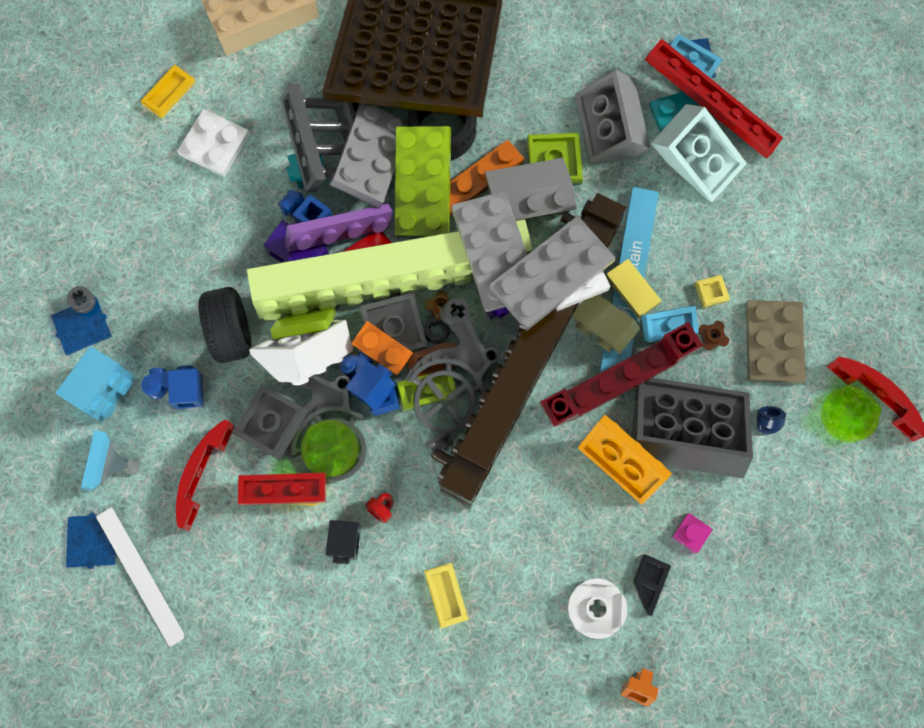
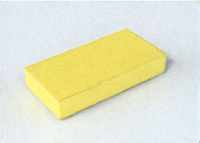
[606,259,662,319]
[424,563,469,628]

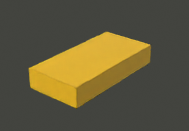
[141,64,195,119]

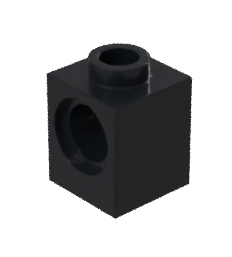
[325,520,361,564]

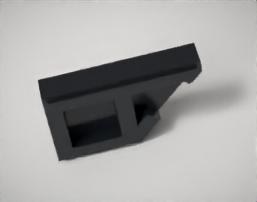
[633,554,671,616]

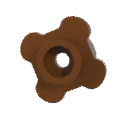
[425,291,457,320]
[698,321,729,351]

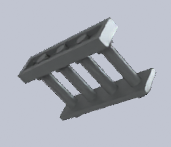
[280,83,355,193]

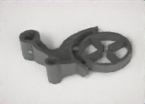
[405,298,500,433]
[284,374,367,481]

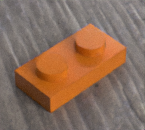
[351,321,413,375]

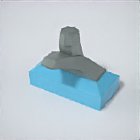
[81,430,139,491]

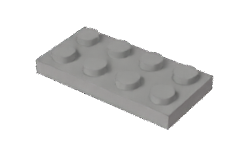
[330,103,408,208]
[452,191,527,313]
[489,216,616,331]

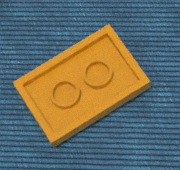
[578,415,672,505]

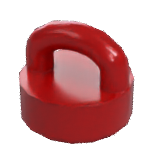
[364,493,394,523]

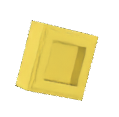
[694,275,730,309]

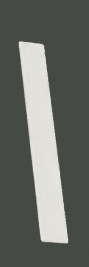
[96,507,184,647]

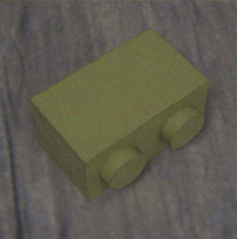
[571,295,640,355]

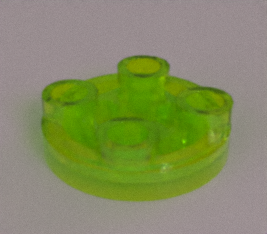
[821,385,881,443]
[301,420,359,477]

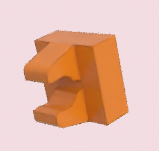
[620,668,659,707]

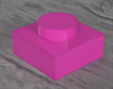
[672,513,713,554]

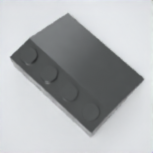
[631,378,753,479]

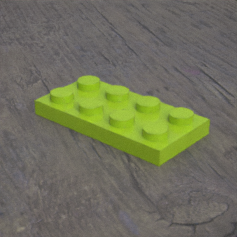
[395,126,451,236]

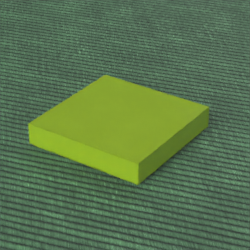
[527,133,583,184]
[270,308,336,339]

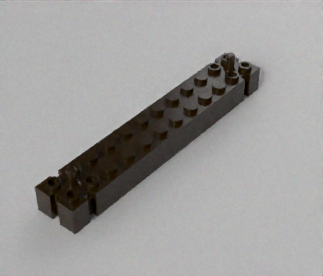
[431,193,627,508]

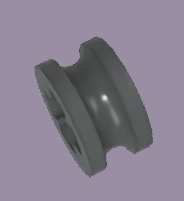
[66,286,96,313]
[425,433,454,456]

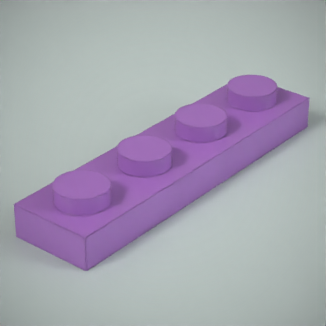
[285,204,393,252]

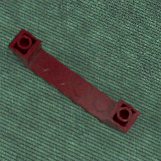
[540,322,703,427]

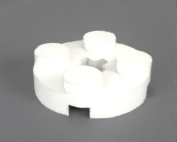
[567,578,627,639]

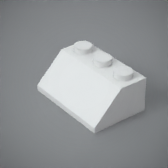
[249,320,353,385]

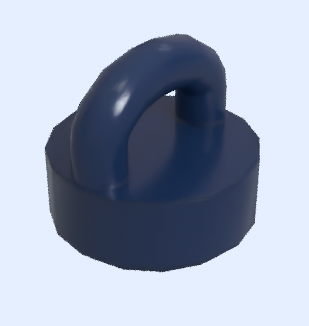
[756,406,786,434]

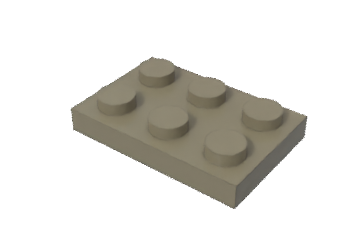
[746,300,806,384]

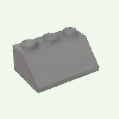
[575,70,650,165]
[485,158,577,221]

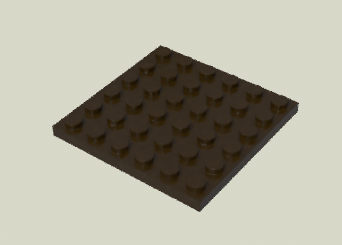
[322,0,503,118]

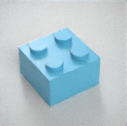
[55,346,134,423]

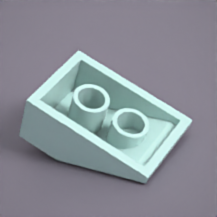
[651,104,747,202]

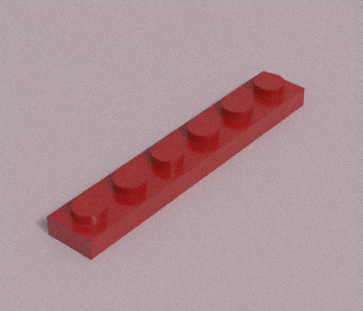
[644,38,783,159]

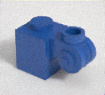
[278,189,333,224]
[340,352,397,412]
[141,365,204,409]

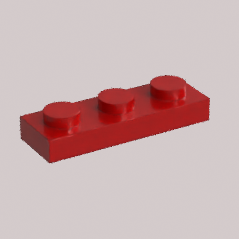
[238,473,326,505]

